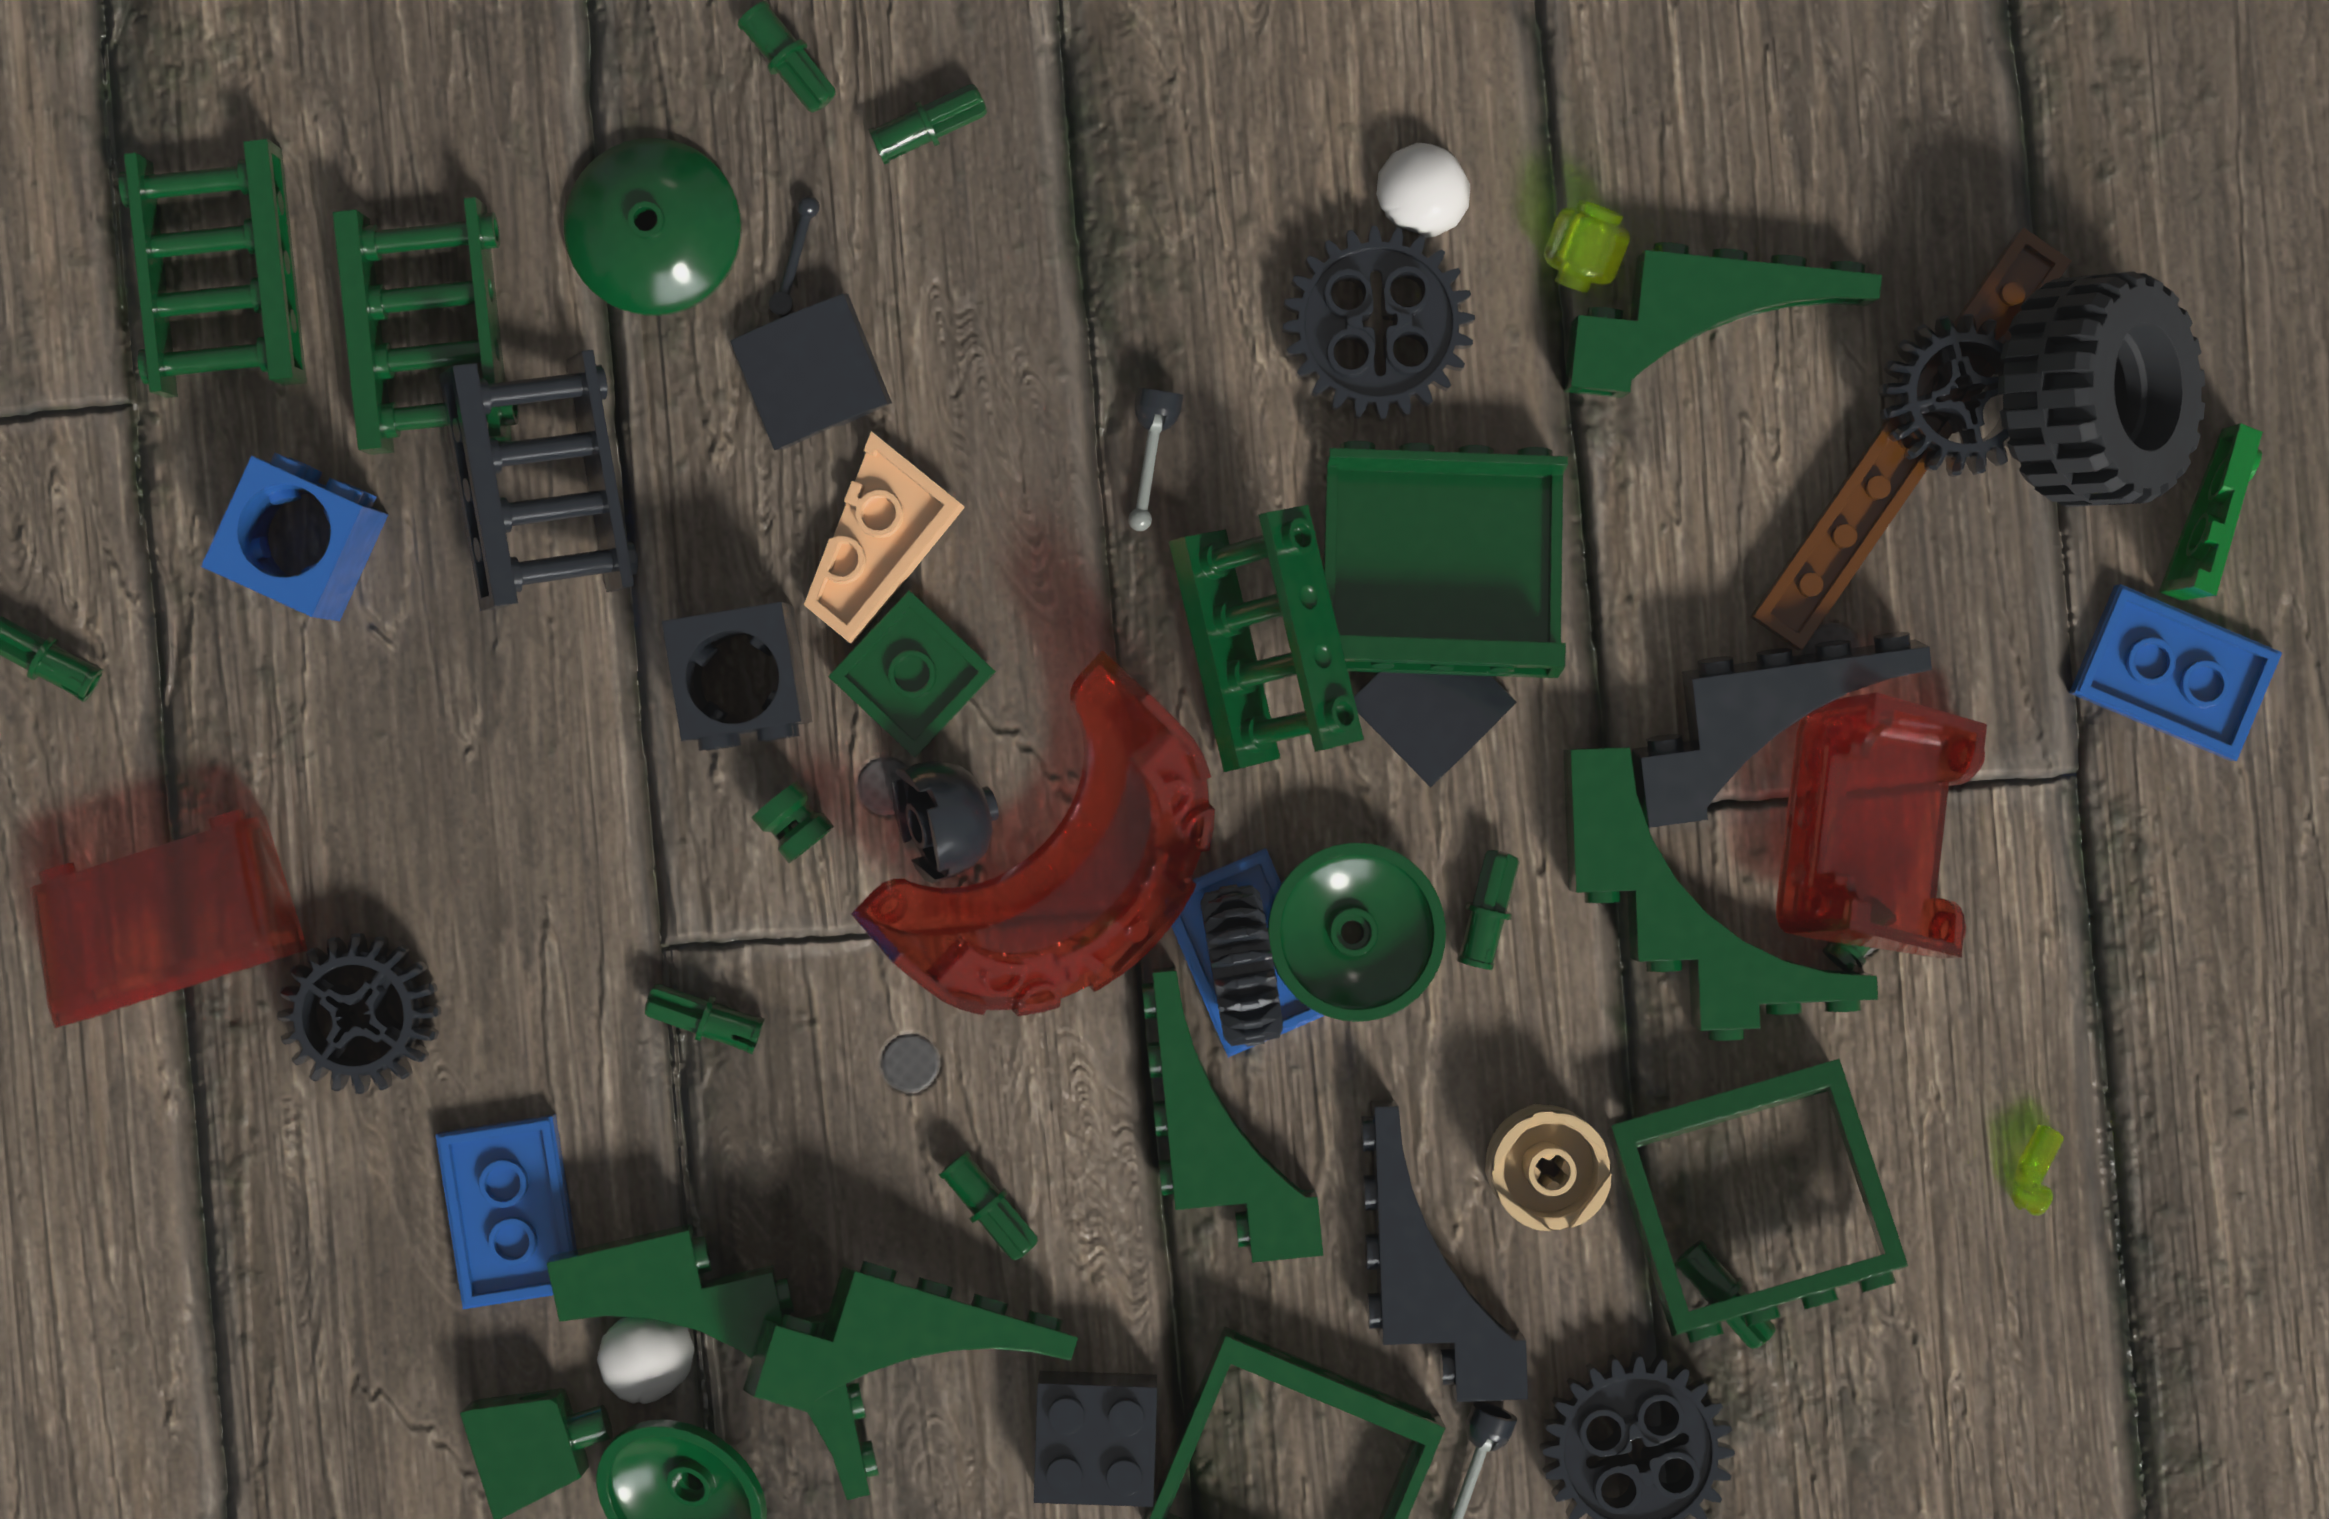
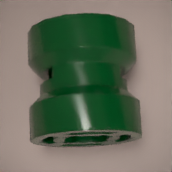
[751,781,835,863]

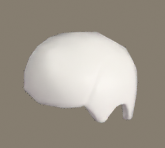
[1376,143,1470,238]
[597,1317,694,1404]

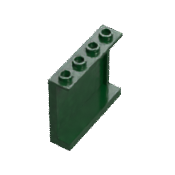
[1324,441,1568,679]

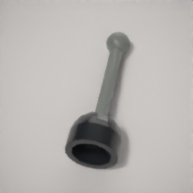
[1128,387,1184,531]
[1450,1401,1517,1519]

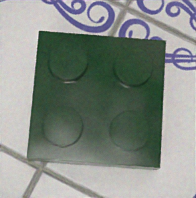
[828,590,996,758]

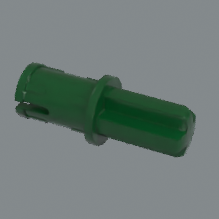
[738,1,836,113]
[868,84,987,165]
[0,616,103,702]
[1457,850,1519,970]
[645,984,765,1055]
[938,1151,1038,1261]
[1674,1240,1776,1349]

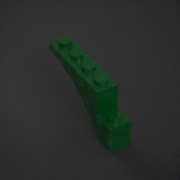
[1564,242,1882,398]
[1142,967,1323,1263]
[743,1260,1078,1413]

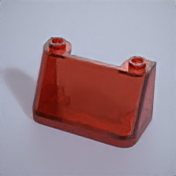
[1776,692,1987,959]
[30,809,308,1029]

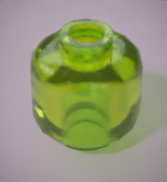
[1543,200,1631,293]

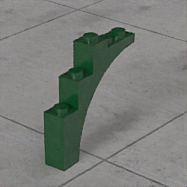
[1563,747,1878,1041]
[546,1224,879,1500]

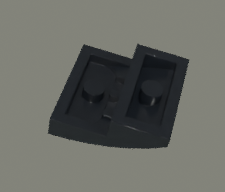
[730,293,892,451]
[1354,672,1517,788]

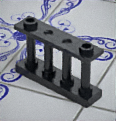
[439,350,638,611]

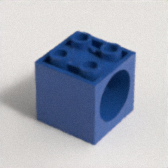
[201,452,389,621]

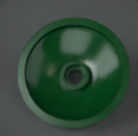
[564,138,742,316]
[1267,843,1446,1022]
[596,1420,767,1519]

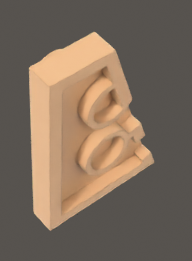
[804,431,965,644]

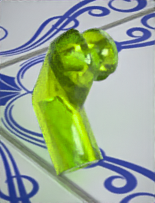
[2010,1125,2064,1216]

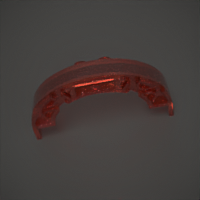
[851,650,1215,1016]

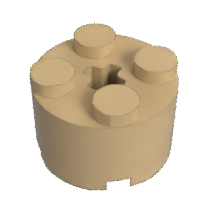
[1485,1104,1611,1231]

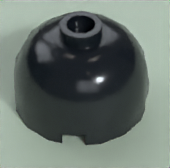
[892,760,999,884]

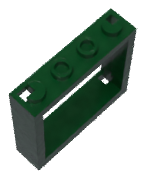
[1607,1058,1908,1343]
[1144,1326,1446,1519]

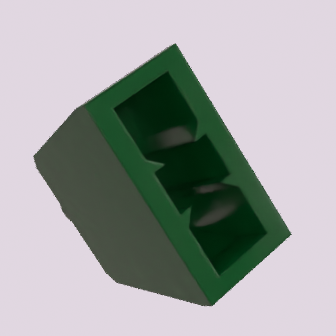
[460,1388,613,1519]

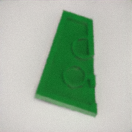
[2158,423,2263,601]

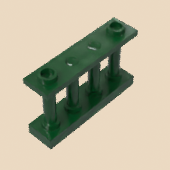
[118,139,307,398]
[333,197,519,455]
[1169,505,1364,772]

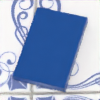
[2069,584,2282,761]
[1158,848,1324,1057]
[435,1114,577,1309]

